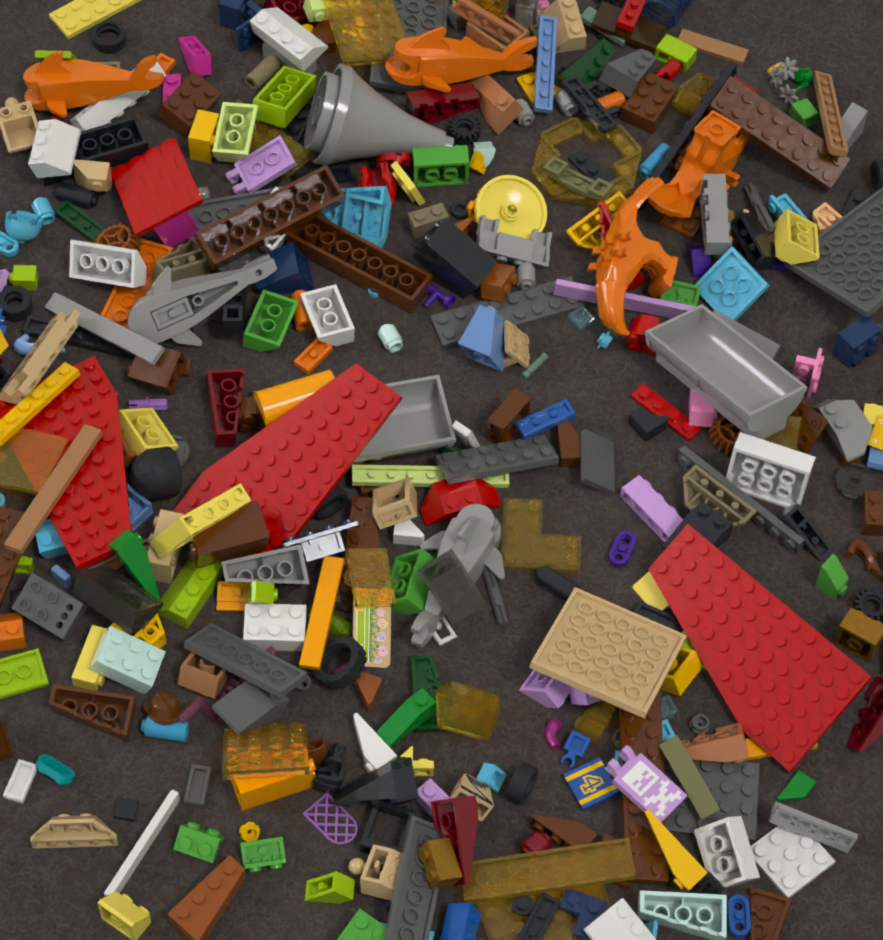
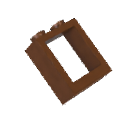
[486,388,531,444]

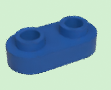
[727,895,751,938]

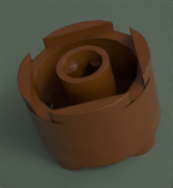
[238,394,266,433]

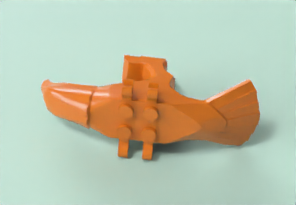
[647,110,749,218]
[587,177,678,336]

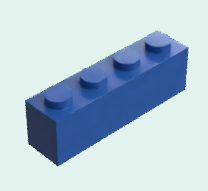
[440,903,481,940]

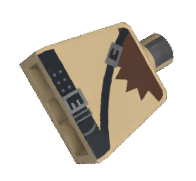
[449,774,494,821]

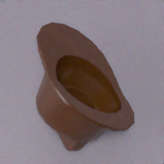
[143,691,183,725]

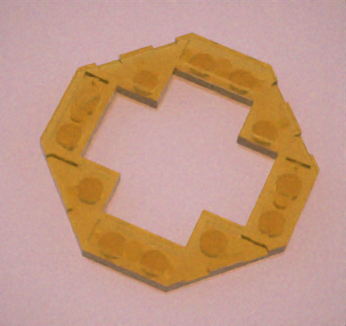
[531,117,642,207]

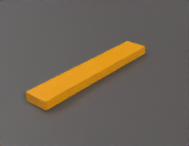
[299,556,345,670]

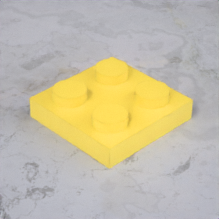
[391,161,425,206]

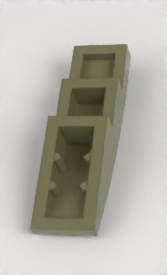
[659,735,720,820]

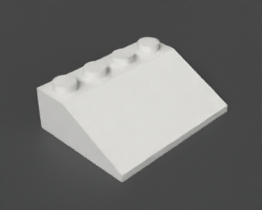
[726,432,816,507]

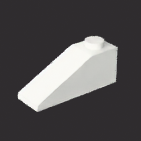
[353,712,397,773]

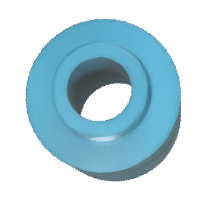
[31,197,55,225]

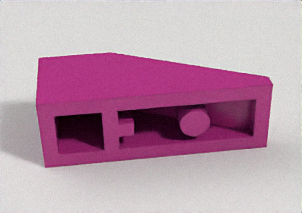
[178,36,211,77]

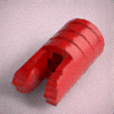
[654,59,682,81]

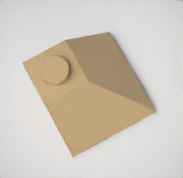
[73,159,113,192]

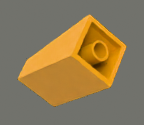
[227,752,316,811]

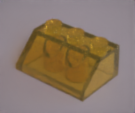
[435,681,501,741]

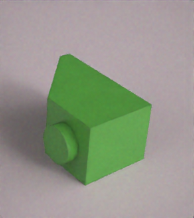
[815,554,849,600]

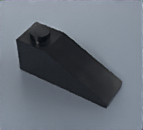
[776,504,834,562]

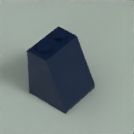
[252,242,315,295]

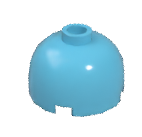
[5,211,43,243]

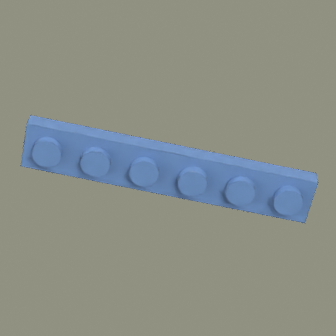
[533,15,557,114]

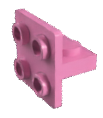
[792,348,825,399]

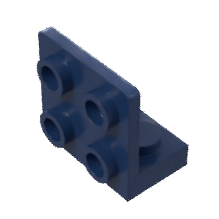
[236,0,262,52]

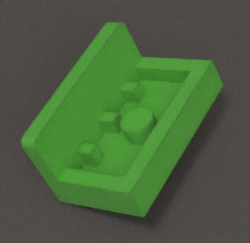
[660,280,702,307]
[173,821,225,863]
[240,836,286,872]

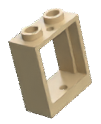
[373,477,417,530]

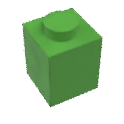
[790,98,818,128]

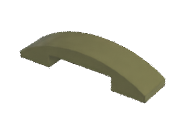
[543,156,614,199]

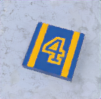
[563,757,620,811]

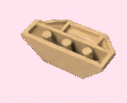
[30,813,118,849]

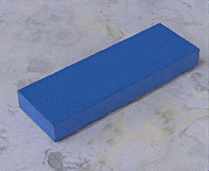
[515,399,576,440]

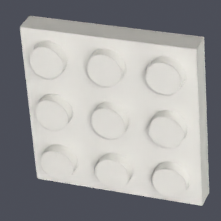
[751,826,835,898]

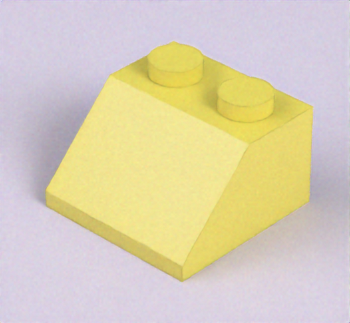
[98,891,151,940]

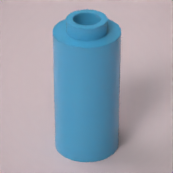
[638,143,671,179]
[141,716,189,742]

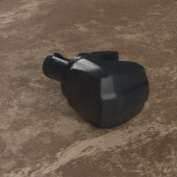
[313,743,346,794]

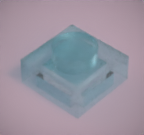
[568,305,595,331]
[661,695,679,721]

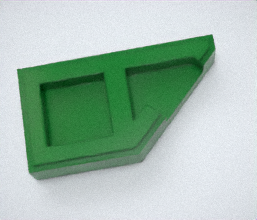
[777,770,816,802]

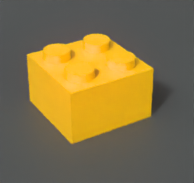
[188,110,219,163]

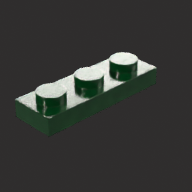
[54,200,106,243]

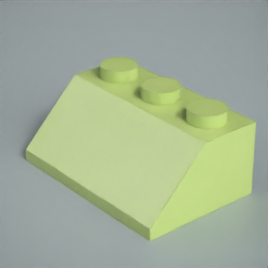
[212,102,259,162]

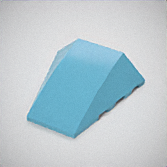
[320,186,392,248]

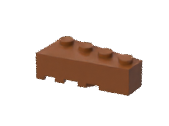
[168,855,246,940]

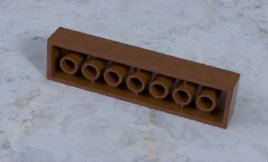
[707,76,850,192]
[195,165,345,271]
[286,216,433,314]

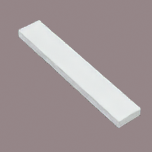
[104,790,180,897]

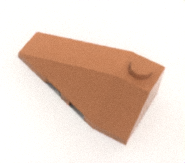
[468,75,524,135]
[662,723,749,763]

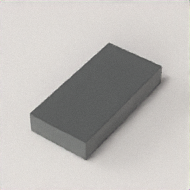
[183,764,212,807]

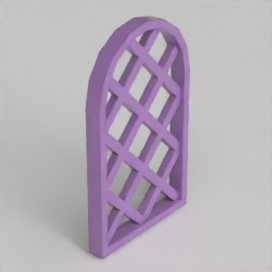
[302,793,358,845]

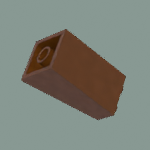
[189,500,269,568]

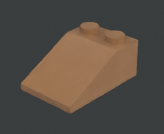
[177,652,231,699]

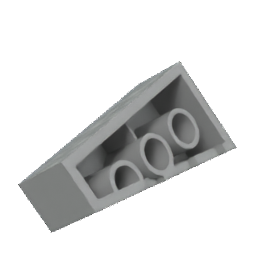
[699,174,732,255]
[221,544,310,584]

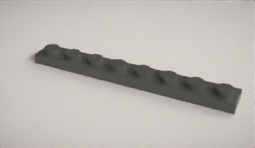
[677,445,805,553]

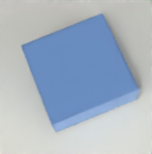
[51,565,72,589]

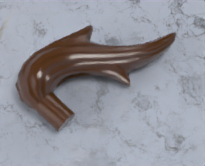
[846,539,883,581]

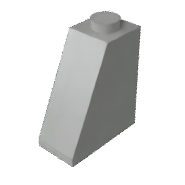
[841,102,868,149]

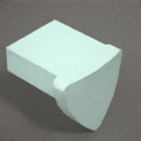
[473,141,496,167]

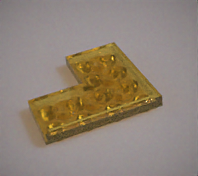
[501,498,581,574]

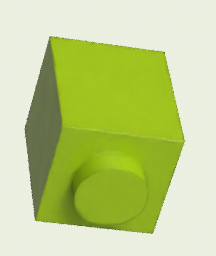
[9,265,38,291]

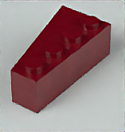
[406,82,480,125]
[205,368,245,448]

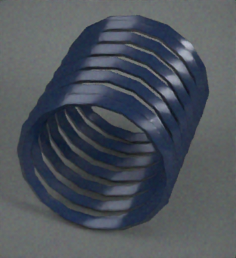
[643,0,693,29]

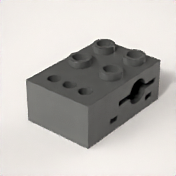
[12,573,89,640]

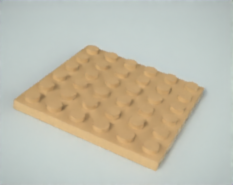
[529,587,687,719]

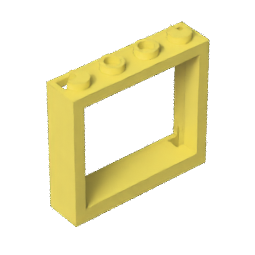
[150,483,251,559]

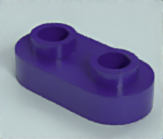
[609,531,636,568]

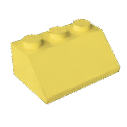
[774,209,820,265]
[119,407,178,456]

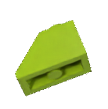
[247,581,278,604]
[305,871,355,904]

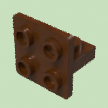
[779,400,829,452]

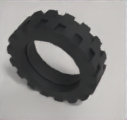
[313,635,367,690]

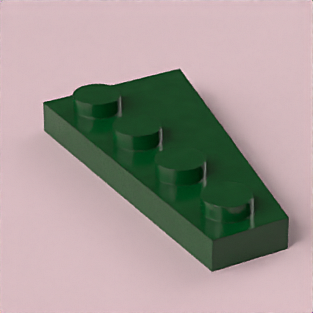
[557,38,616,84]
[411,655,457,733]

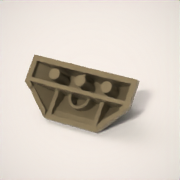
[683,464,757,527]

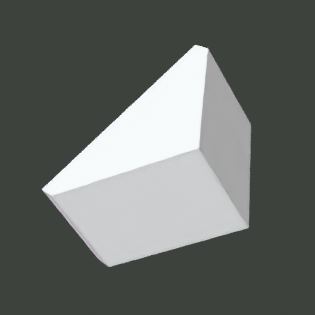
[393,515,425,546]

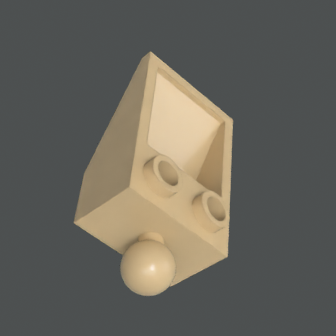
[0,97,38,154]
[348,844,402,900]

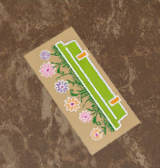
[353,588,391,668]

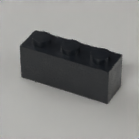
[730,212,778,269]

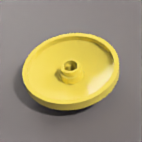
[474,175,547,240]

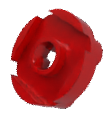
[376,152,413,170]

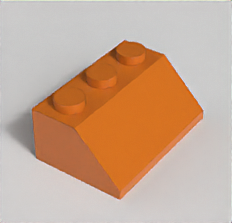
[0,612,27,651]

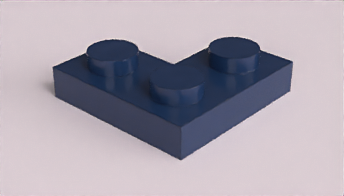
[559,888,607,940]

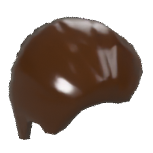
[296,739,328,766]

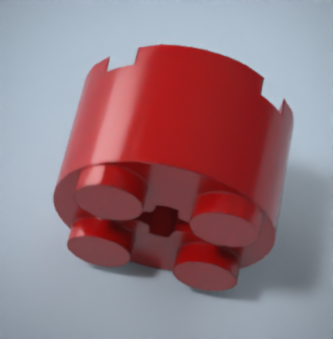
[626,314,661,356]

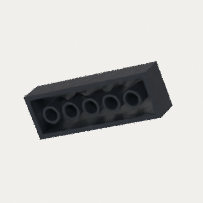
[32,116,149,187]

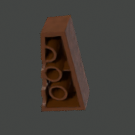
[343,496,384,579]
[49,684,137,743]

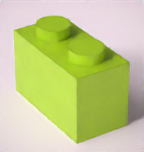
[655,34,697,73]

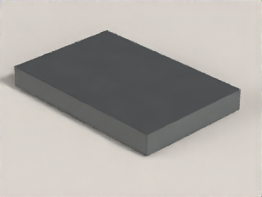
[581,429,615,494]

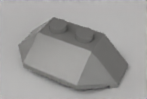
[811,399,873,462]

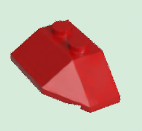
[420,478,501,527]

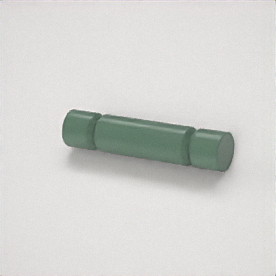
[521,352,548,380]

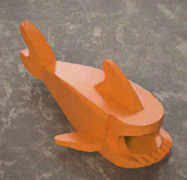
[385,27,537,93]
[23,51,164,118]

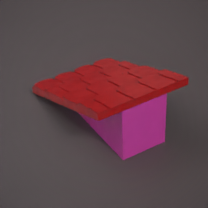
[111,138,204,247]

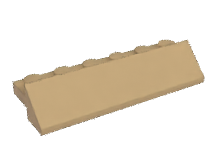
[0,309,81,404]

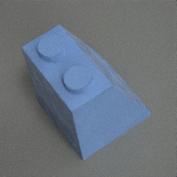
[458,305,505,372]

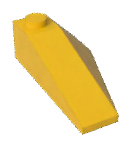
[644,809,708,890]

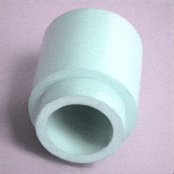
[378,324,403,353]

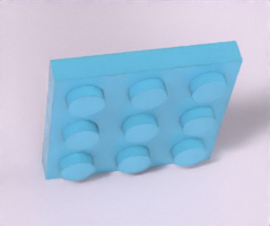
[695,247,770,321]

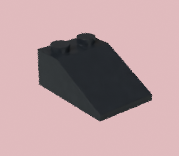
[662,501,733,550]

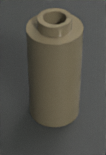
[244,55,281,91]

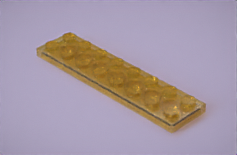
[462,837,636,904]

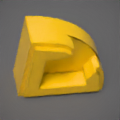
[469,150,486,175]

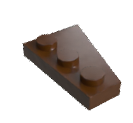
[750,887,792,940]

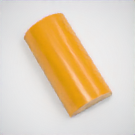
[254,369,335,427]

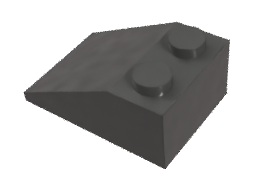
[212,680,289,735]

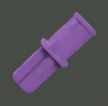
[129,397,168,410]

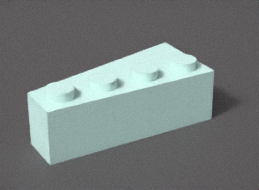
[638,890,727,940]

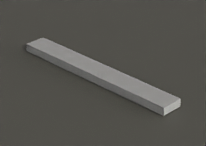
[44,292,165,365]

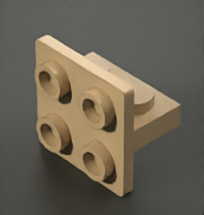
[504,320,530,368]

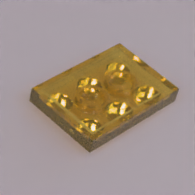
[346,548,396,608]

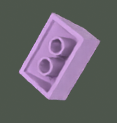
[519,670,570,708]

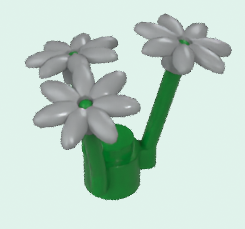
[769,57,813,105]

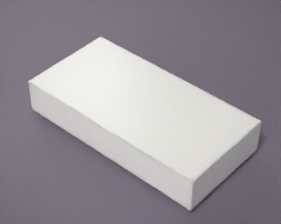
[3,759,38,804]

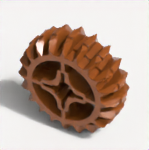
[93,222,142,252]
[709,414,744,456]

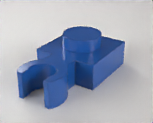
[561,730,591,769]

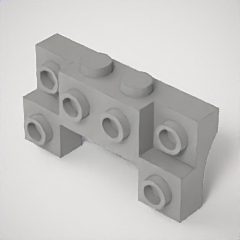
[476,215,552,269]

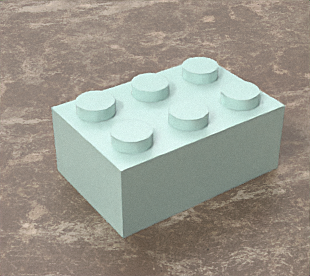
[89,626,166,694]

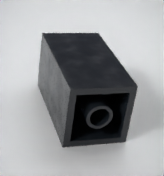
[412,218,498,299]

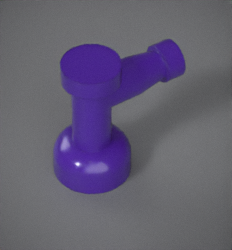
[422,284,456,309]

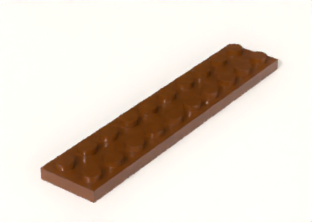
[619,688,668,884]

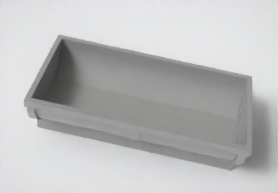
[645,304,807,439]
[354,375,456,463]

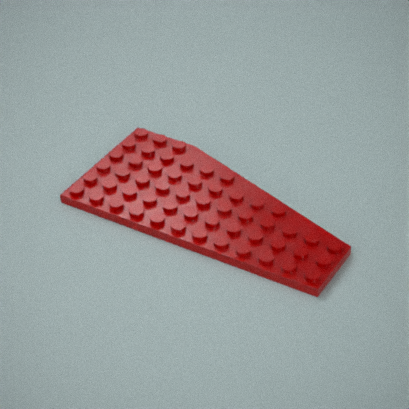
[0,356,132,571]
[172,363,403,559]
[648,524,872,772]

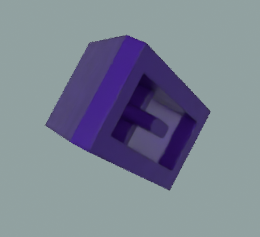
[686,244,711,277]

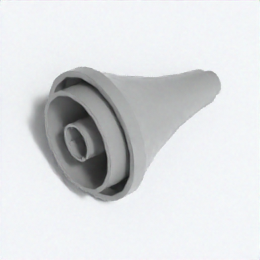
[304,64,454,166]

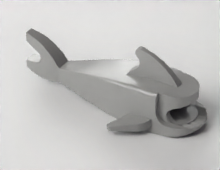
[128,253,277,346]
[411,504,505,647]

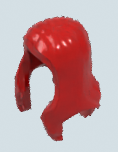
[359,161,397,209]

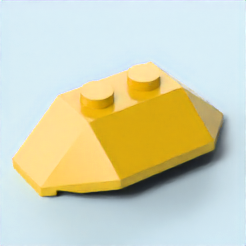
[566,191,627,250]

